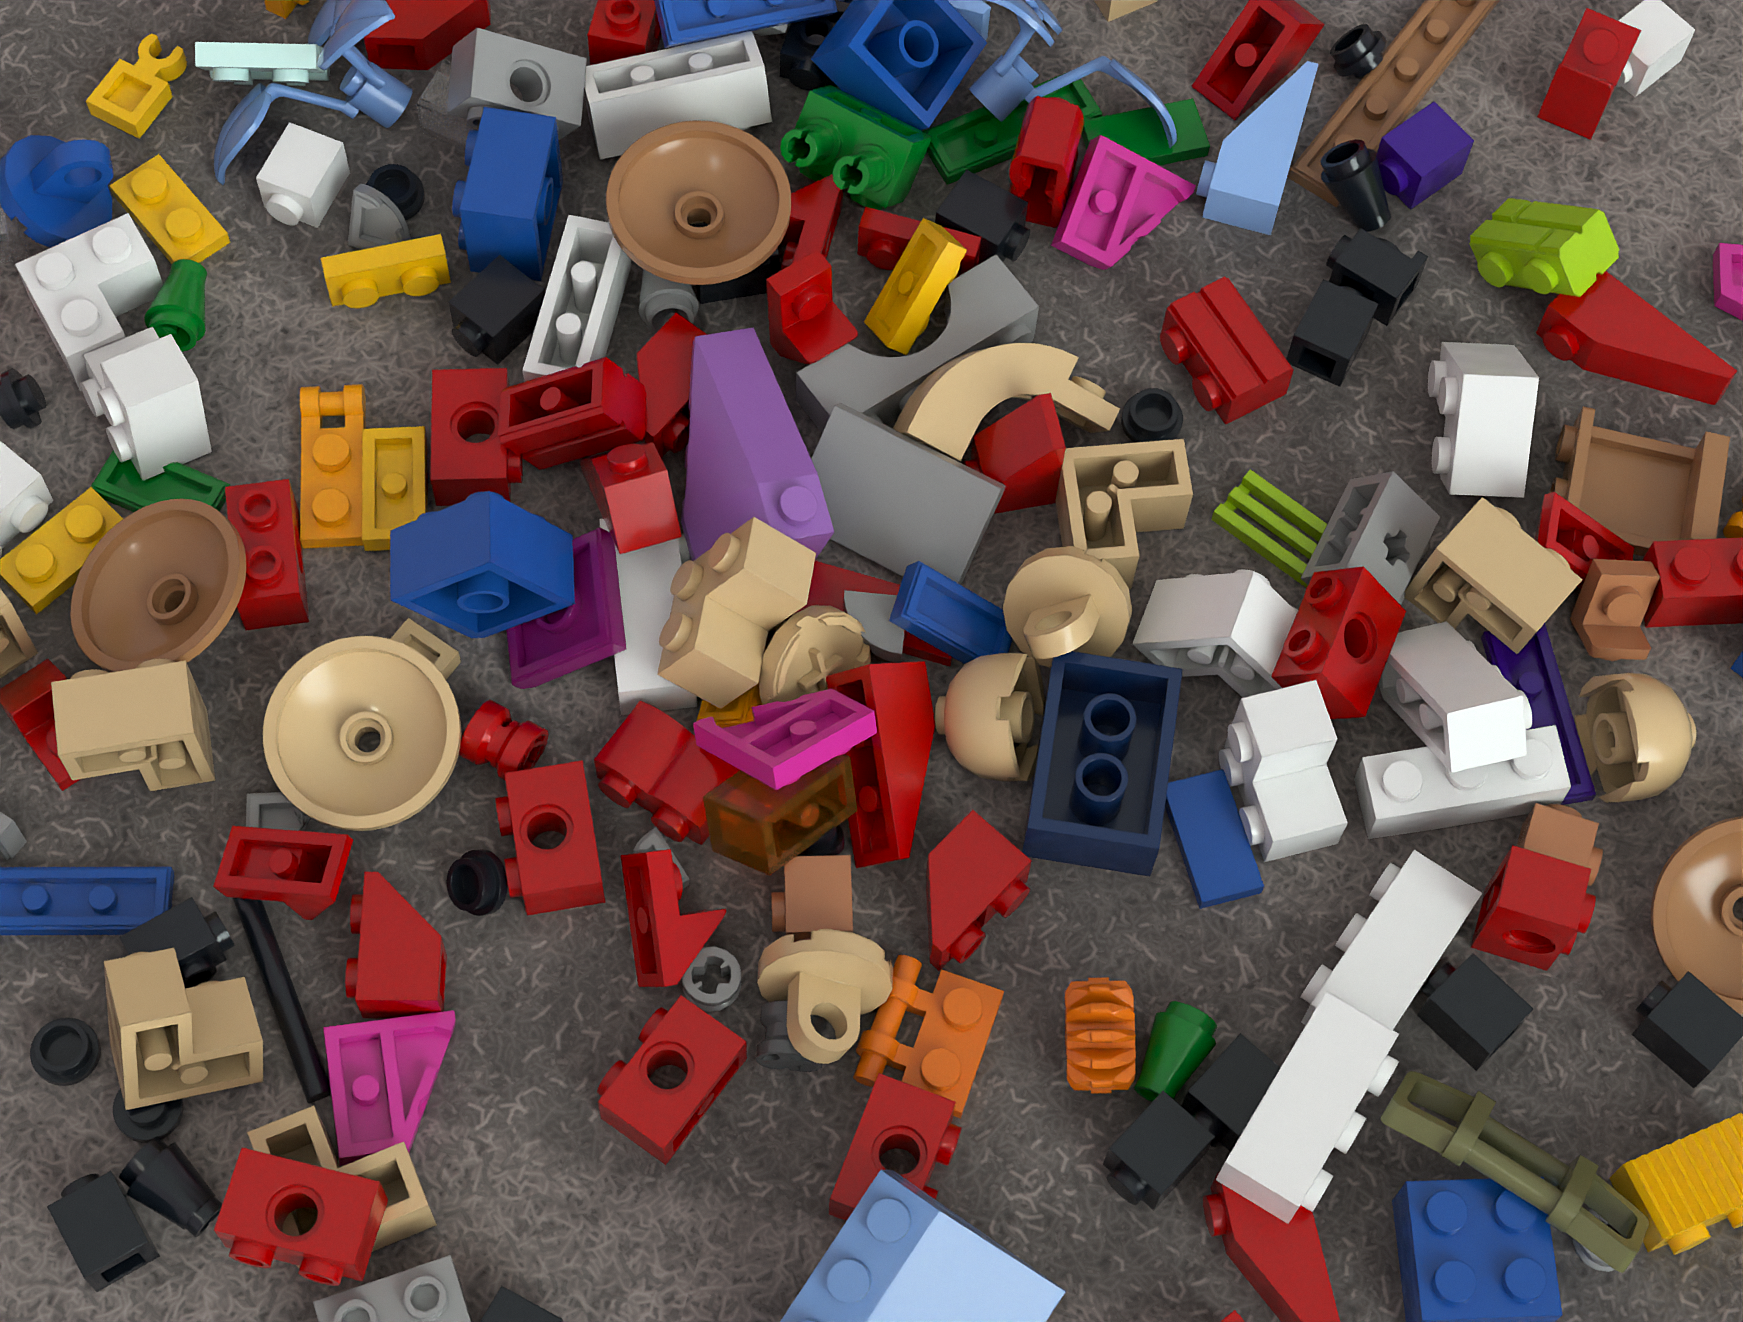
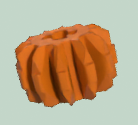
[1065,977,1136,1094]

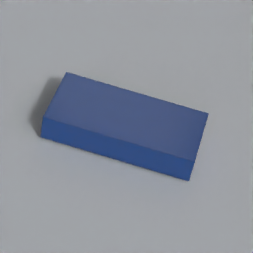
[889,561,1013,664]
[1165,769,1264,909]

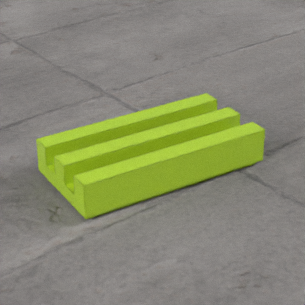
[1211,469,1327,588]

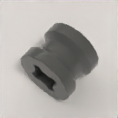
[756,1000,827,1072]

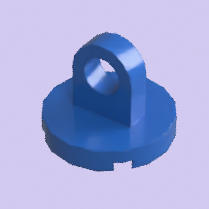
[0,135,114,248]

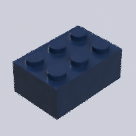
[1022,651,1183,877]

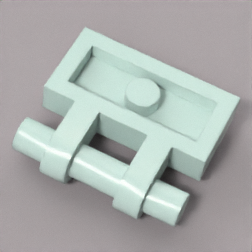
[195,42,330,86]

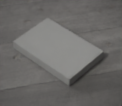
[811,403,1006,585]

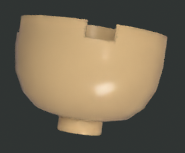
[935,653,1045,781]
[1574,673,1696,802]

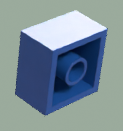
[811,0,987,130]
[452,107,563,281]
[390,491,575,638]
[1392,1177,1562,1322]

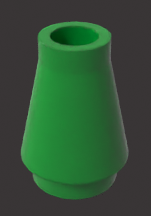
[144,259,207,352]
[1134,1001,1217,1102]

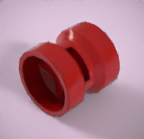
[459,699,549,780]

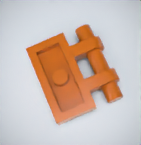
[853,955,1004,1119]

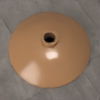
[606,120,791,285]
[70,499,246,672]
[1651,816,1743,1014]

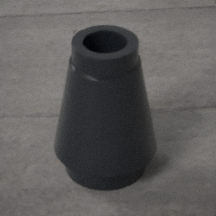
[1320,139,1391,232]
[119,1136,222,1238]

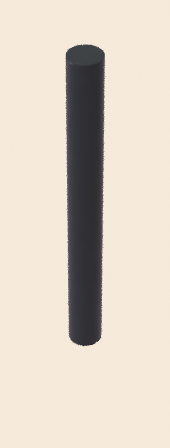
[233,898,331,1104]

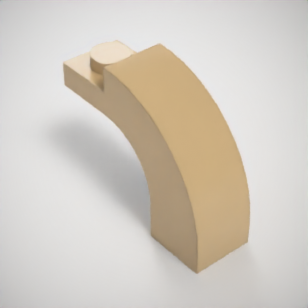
[893,343,1120,461]

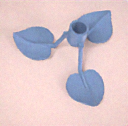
[214,0,412,185]
[969,0,1177,148]

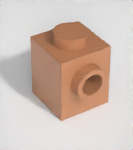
[1517,803,1603,886]
[771,855,853,942]

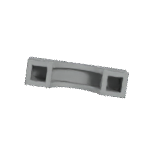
[796,255,1039,433]

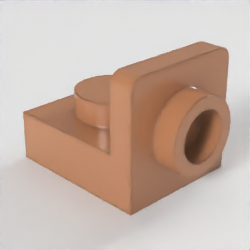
[1570,559,1660,661]

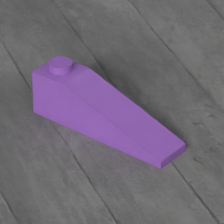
[681,327,834,561]

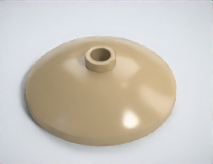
[263,636,461,831]

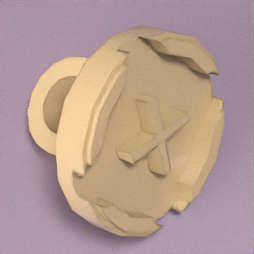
[1003,546,1132,668]
[759,605,871,704]
[757,929,893,1064]

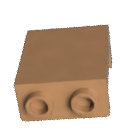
[1549,406,1730,556]

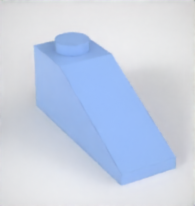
[1196,61,1318,235]

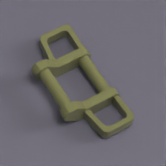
[1380,1071,1649,1273]

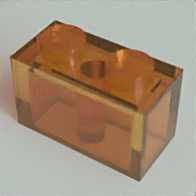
[703,754,858,876]

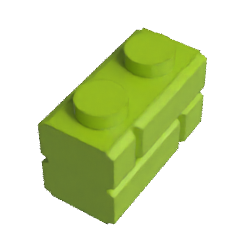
[1469,198,1619,297]

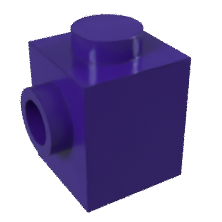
[1376,101,1474,210]

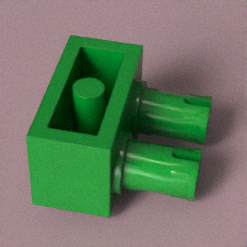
[780,85,932,210]

